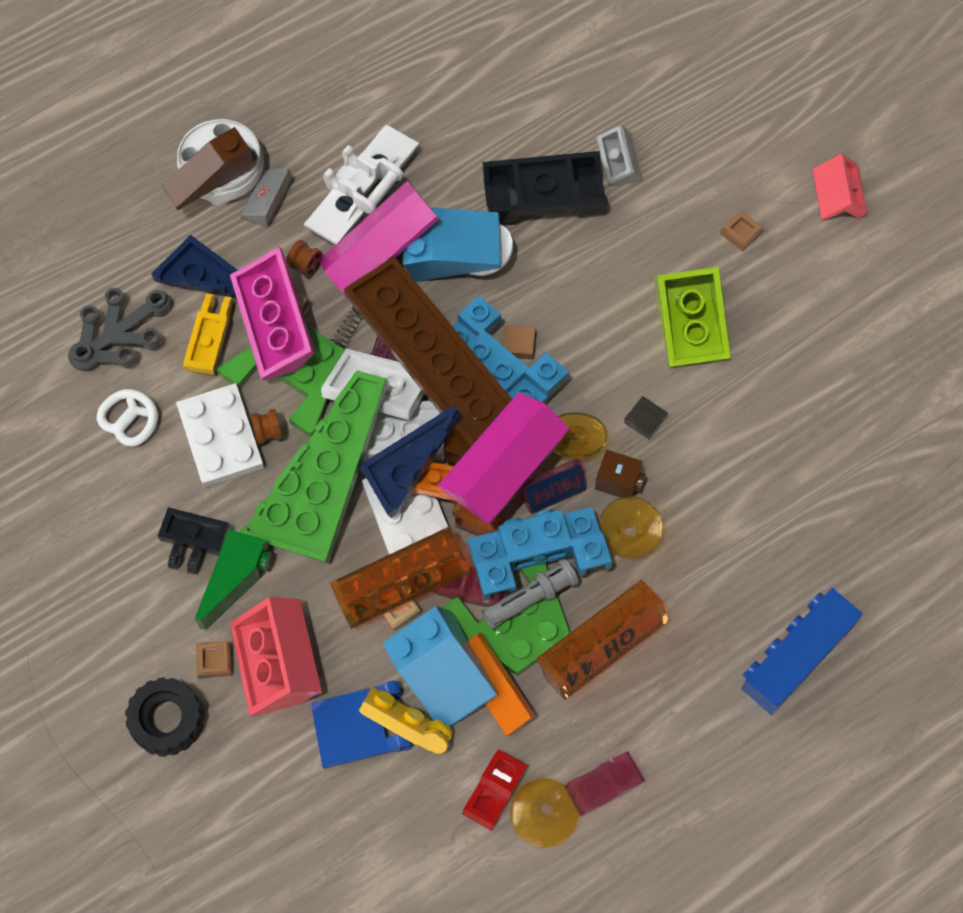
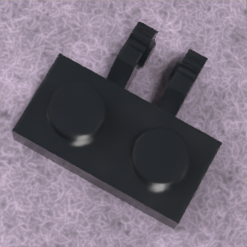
[157,507,231,574]

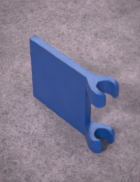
[311,680,413,769]

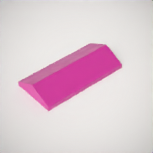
[319,181,439,299]
[230,247,315,380]
[438,392,570,525]

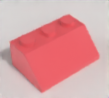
[230,597,322,716]

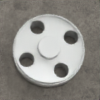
[177,119,265,206]

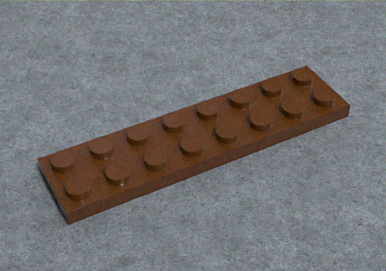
[344,257,512,449]

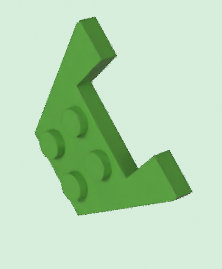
[217,325,345,437]
[442,563,570,676]

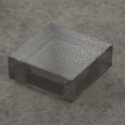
[624,396,668,440]

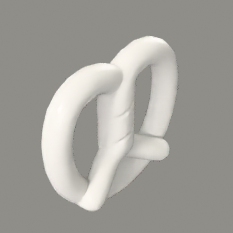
[97,389,159,447]

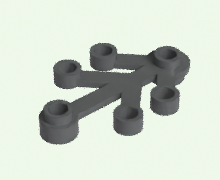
[68,288,172,371]

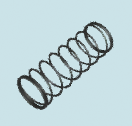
[331,306,362,349]

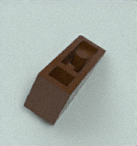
[162,127,255,210]

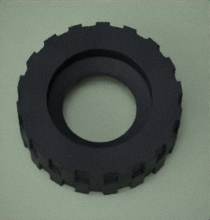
[125,677,204,757]

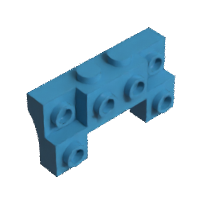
[452,296,569,403]
[467,507,612,601]

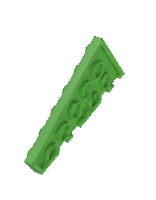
[239,370,389,564]

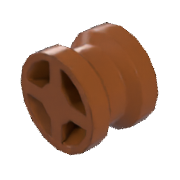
[286,240,323,277]
[251,409,283,444]

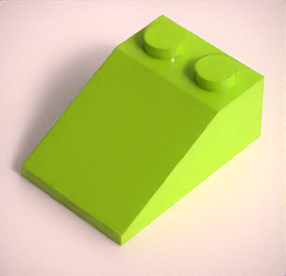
[653,266,731,367]

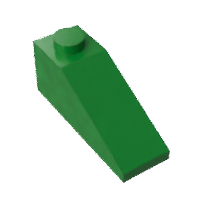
[195,529,272,630]

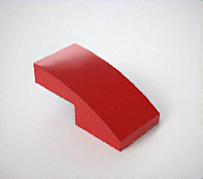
[462,749,528,831]

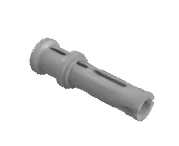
[481,558,578,629]

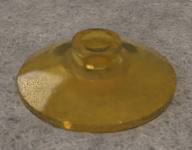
[553,412,607,459]
[599,497,663,558]
[510,778,578,848]

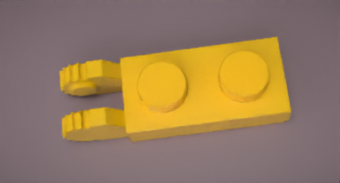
[183,294,233,375]
[359,687,453,754]

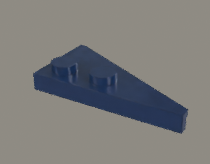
[151,235,238,298]
[359,405,461,518]

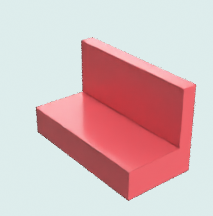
[812,153,868,221]

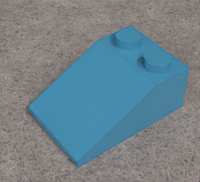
[403,207,501,282]
[382,606,499,727]

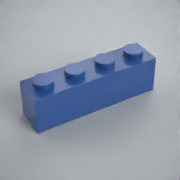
[741,587,863,716]

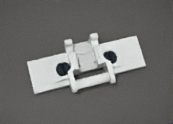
[304,125,419,245]

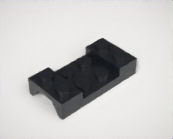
[483,151,608,224]

